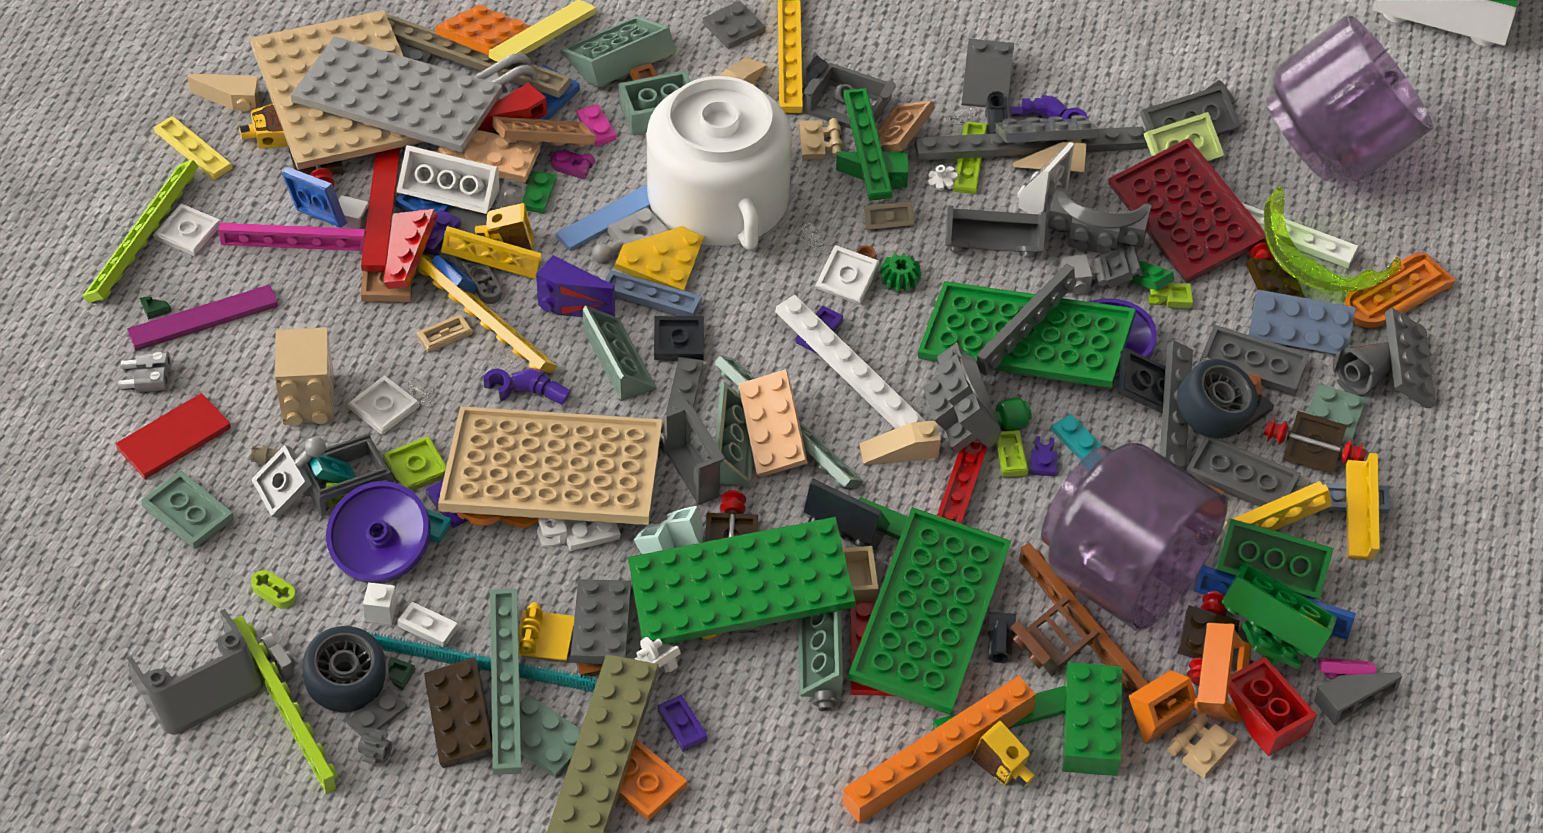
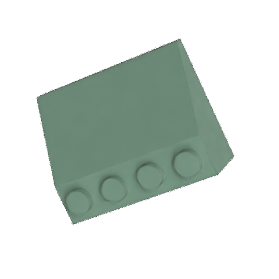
[560,16,676,88]

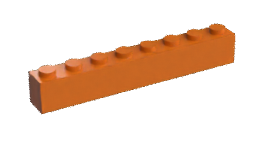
[843,675,1036,824]

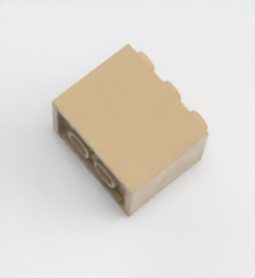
[275,327,334,426]

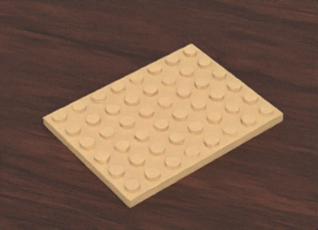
[250,10,425,170]
[438,406,662,525]

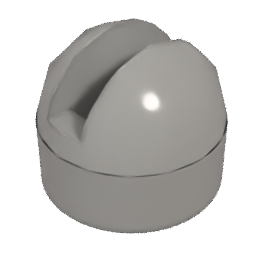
[834,84,853,103]

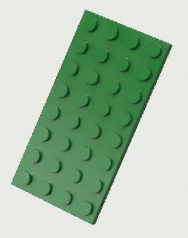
[918,281,1136,388]
[847,507,1011,715]
[628,517,856,644]

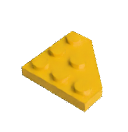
[614,226,704,291]

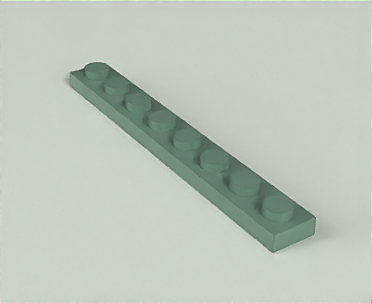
[714,356,863,489]
[490,589,521,775]

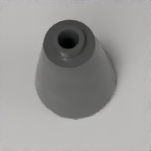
[1332,342,1392,396]

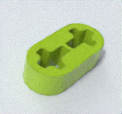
[251,570,296,609]

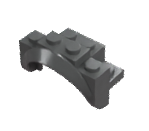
[1047,185,1152,255]
[923,343,1001,453]

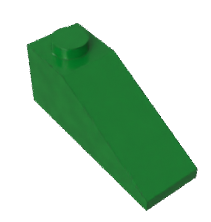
[836,152,909,189]

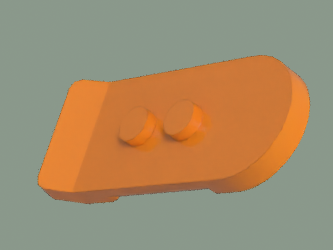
[1344,252,1456,328]

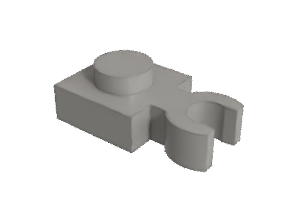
[261,633,296,681]

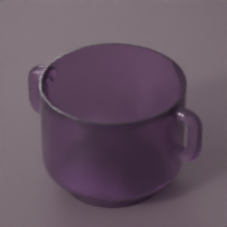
[1266,14,1434,182]
[1041,443,1228,631]

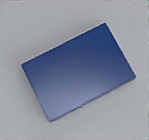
[281,167,347,228]

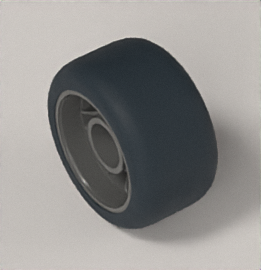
[1177,359,1258,439]
[303,626,386,712]

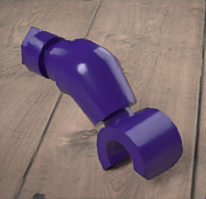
[1010,95,1088,119]
[483,368,571,405]

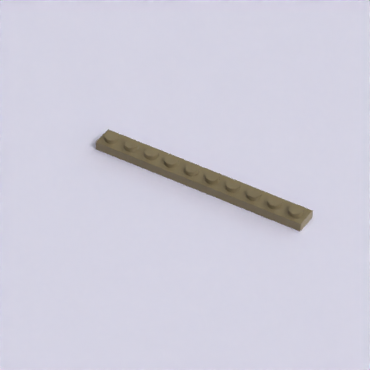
[386,14,571,98]

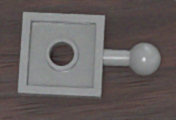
[592,207,669,263]
[251,436,326,518]

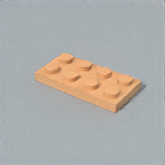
[437,130,540,183]
[739,369,808,477]

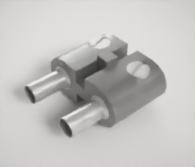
[118,351,172,393]

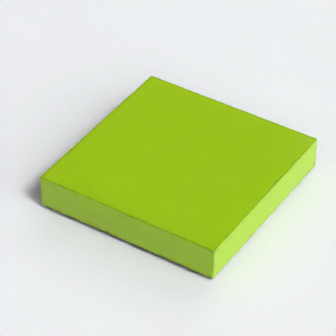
[382,436,447,491]

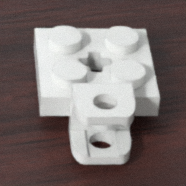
[537,518,621,551]

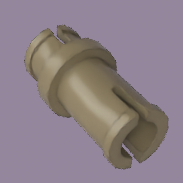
[251,445,280,466]

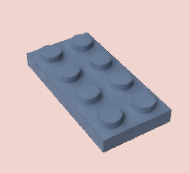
[1248,289,1356,354]

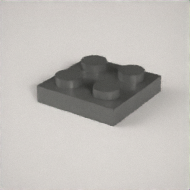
[703,0,766,49]

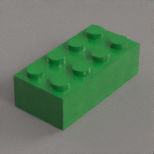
[1214,518,1334,599]
[1221,562,1337,659]
[1062,662,1122,776]

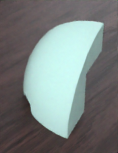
[634,506,704,554]

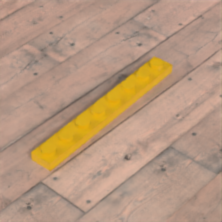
[777,0,803,113]
[416,254,557,373]

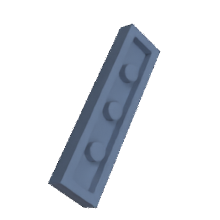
[605,270,702,316]

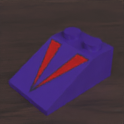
[536,255,615,317]

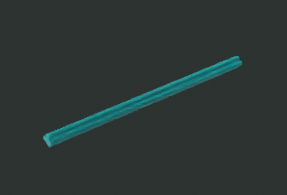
[343,625,597,692]

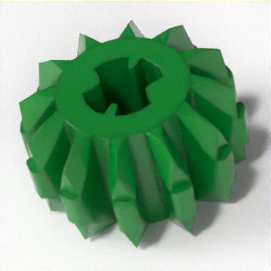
[880,253,922,293]

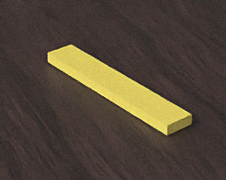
[489,0,596,62]

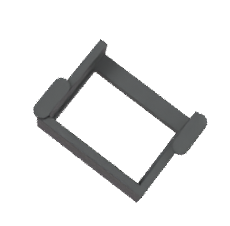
[804,62,896,129]
[660,403,725,505]
[303,433,395,517]

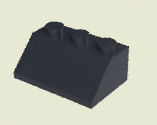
[803,478,890,550]

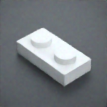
[398,602,458,647]

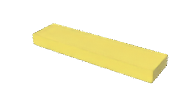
[154,116,233,181]

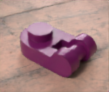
[551,150,595,180]

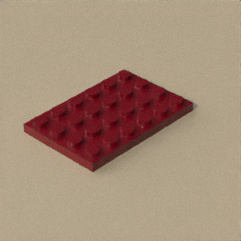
[1108,138,1268,284]

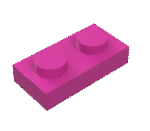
[577,104,617,147]
[1318,657,1376,678]

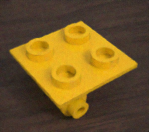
[518,602,575,661]

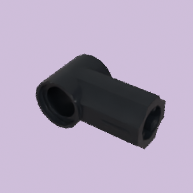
[985,91,1008,134]
[987,612,1016,664]

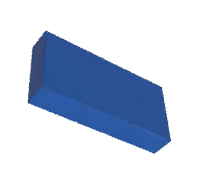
[431,255,477,294]

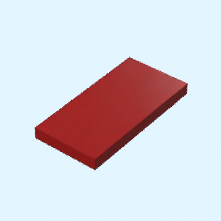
[115,393,231,479]

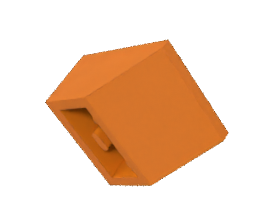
[1129,670,1197,744]

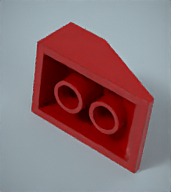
[1228,657,1317,756]

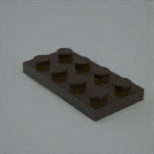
[424,657,493,768]

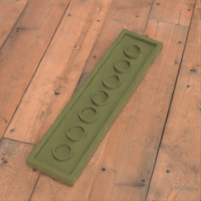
[547,654,660,833]

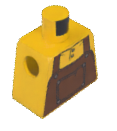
[239,104,288,149]
[475,203,534,251]
[971,720,1035,788]

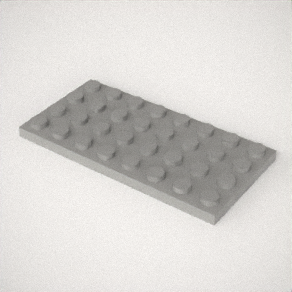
[291,36,502,153]

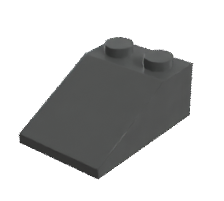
[961,38,1014,108]

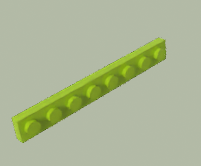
[82,160,199,303]
[232,615,338,794]

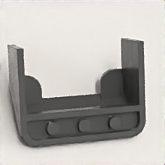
[945,205,1046,257]
[126,609,263,734]

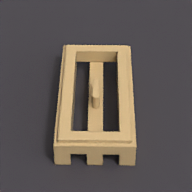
[417,314,473,353]

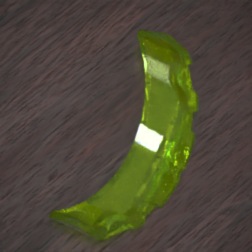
[1264,185,1402,292]

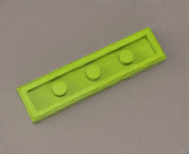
[953,121,988,195]

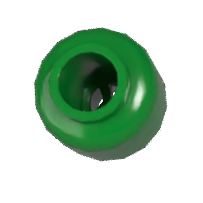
[994,397,1032,431]

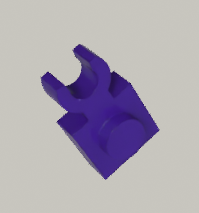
[1030,436,1057,477]

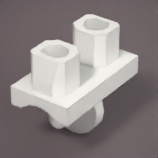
[634,638,681,680]

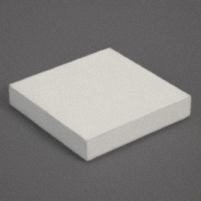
[153,204,221,256]
[815,245,880,305]
[347,375,420,435]

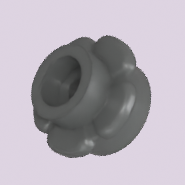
[812,690,839,711]

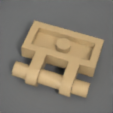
[799,118,844,160]
[1167,714,1237,779]

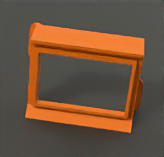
[1195,623,1251,722]

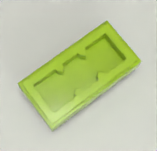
[995,430,1028,478]

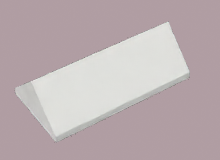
[397,145,500,214]

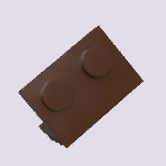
[1011,596,1100,676]

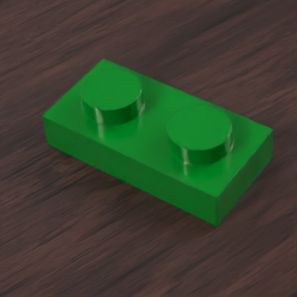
[521,171,556,214]
[1130,261,1175,291]

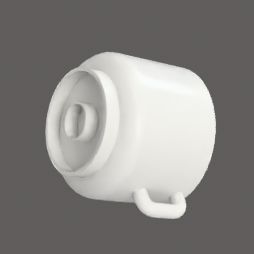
[646,76,792,250]

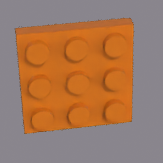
[435,5,531,56]

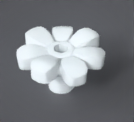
[928,165,958,190]

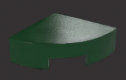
[140,296,172,320]
[388,657,416,690]

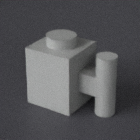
[1061,255,1107,294]

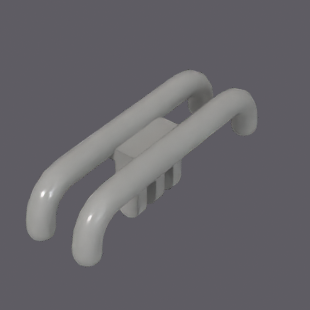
[473,53,537,94]

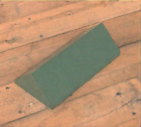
[583,306,657,401]
[715,382,753,487]
[798,610,843,697]

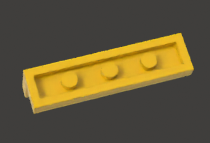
[441,226,542,279]
[1346,453,1380,560]
[1225,481,1332,531]

